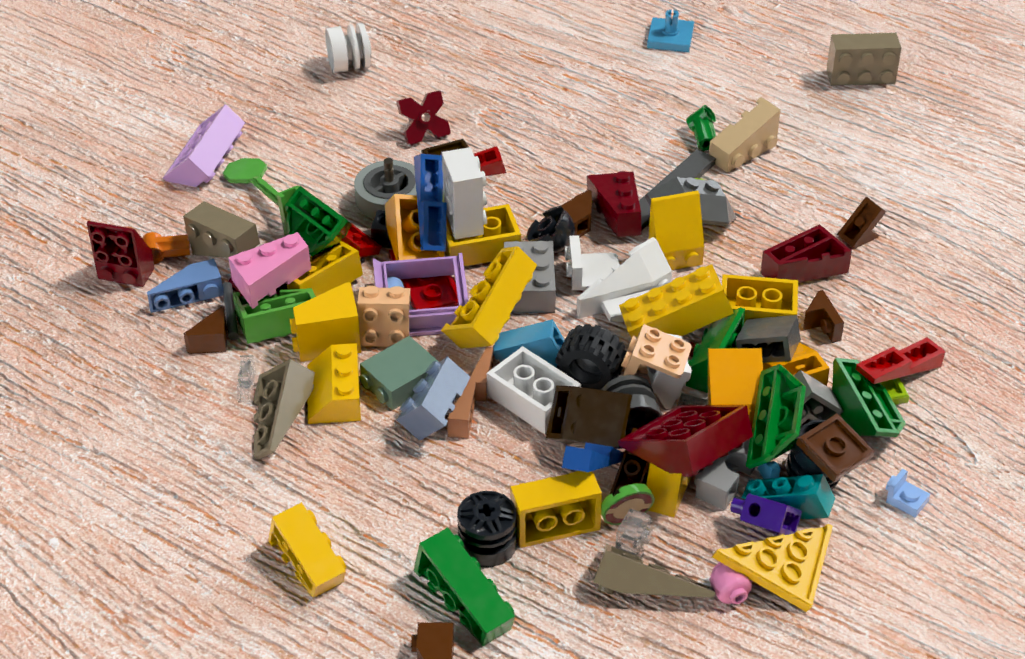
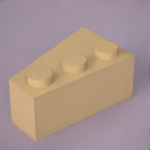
[709,97,781,173]

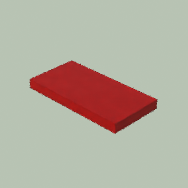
[388,249,459,310]

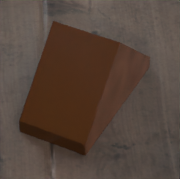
[184,307,227,354]

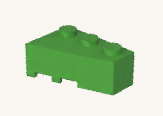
[232,288,316,344]

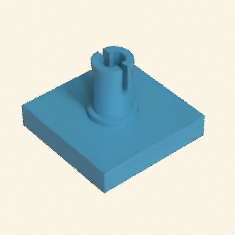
[647,10,694,52]

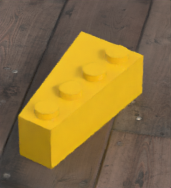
[441,246,537,349]

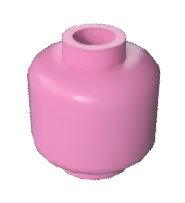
[709,562,752,604]

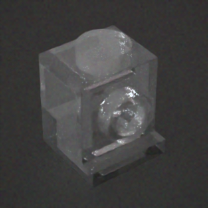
[616,508,653,559]

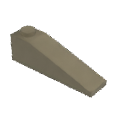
[254,359,315,460]

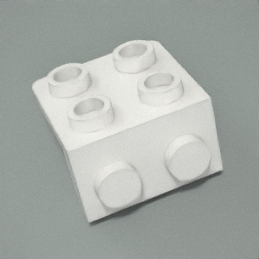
[565,235,619,290]

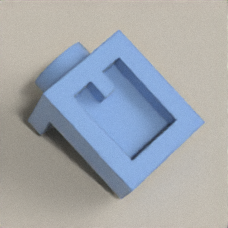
[886,469,930,518]

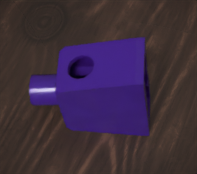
[730,493,802,535]

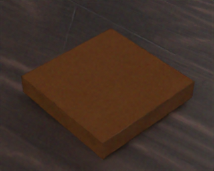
[796,414,875,482]

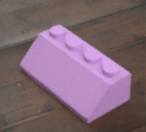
[163,104,245,187]

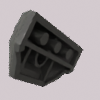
[645,177,737,226]

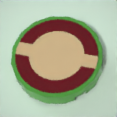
[601,484,655,525]

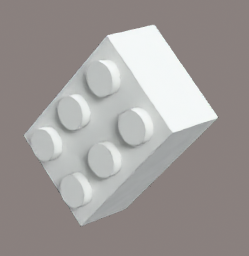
[442,147,487,240]
[487,346,581,434]

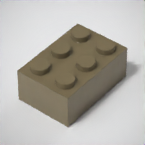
[826,33,901,86]

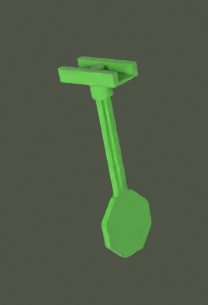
[223,158,299,236]

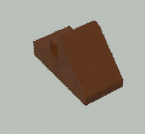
[837,196,886,249]
[803,290,844,343]

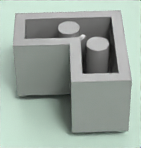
[794,370,844,425]

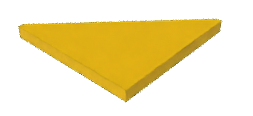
[712,524,833,612]

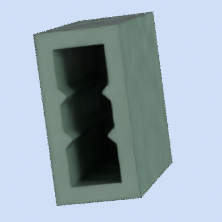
[359,336,439,410]

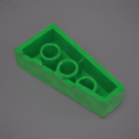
[414,527,515,646]

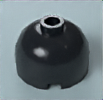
[526,206,575,253]

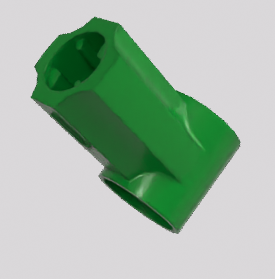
[686,105,716,151]

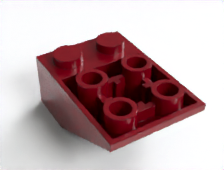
[87,221,155,287]

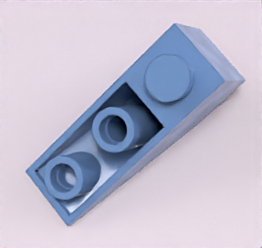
[147,259,223,313]

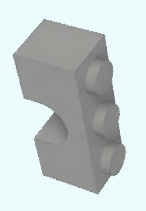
[694,439,756,510]

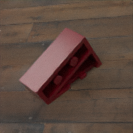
[586,171,642,237]
[760,224,852,283]

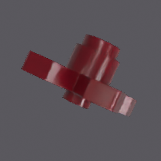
[396,90,451,145]

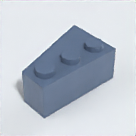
[396,356,471,441]

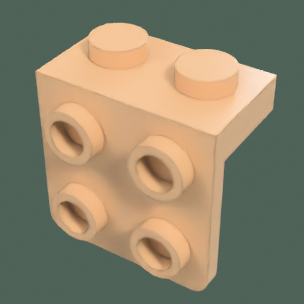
[357,286,410,347]
[621,324,692,378]

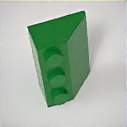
[686,307,745,393]

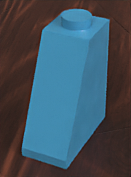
[493,319,564,367]

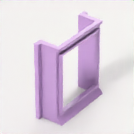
[373,253,468,337]

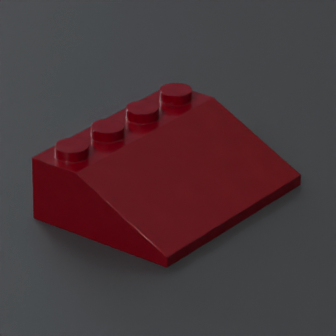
[618,405,753,477]

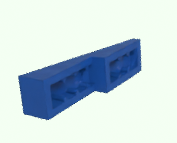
[414,154,447,252]
[562,442,624,472]

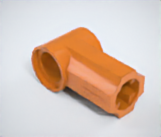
[142,232,190,264]

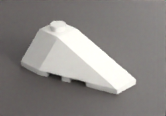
[577,237,672,319]

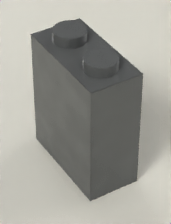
[736,315,801,363]

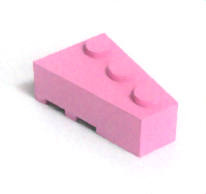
[228,232,311,309]

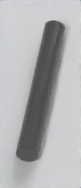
[222,282,238,340]

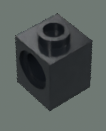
[371,210,393,249]

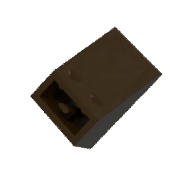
[546,385,632,449]

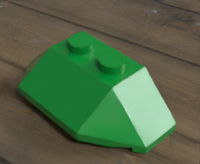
[285,186,352,257]
[832,358,906,437]
[746,364,806,469]

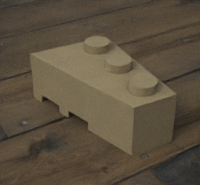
[183,201,260,258]

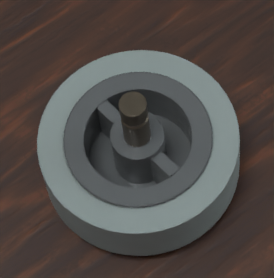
[354,158,417,219]

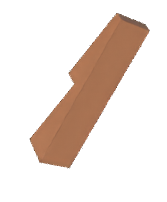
[447,346,493,439]

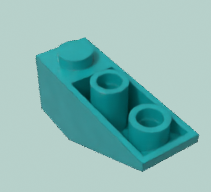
[742,474,835,520]

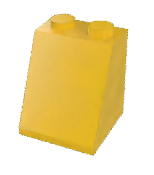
[289,282,361,362]

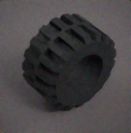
[555,324,627,390]

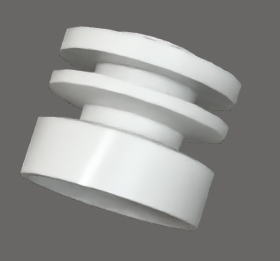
[325,23,371,73]

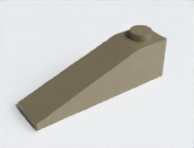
[593,544,715,598]

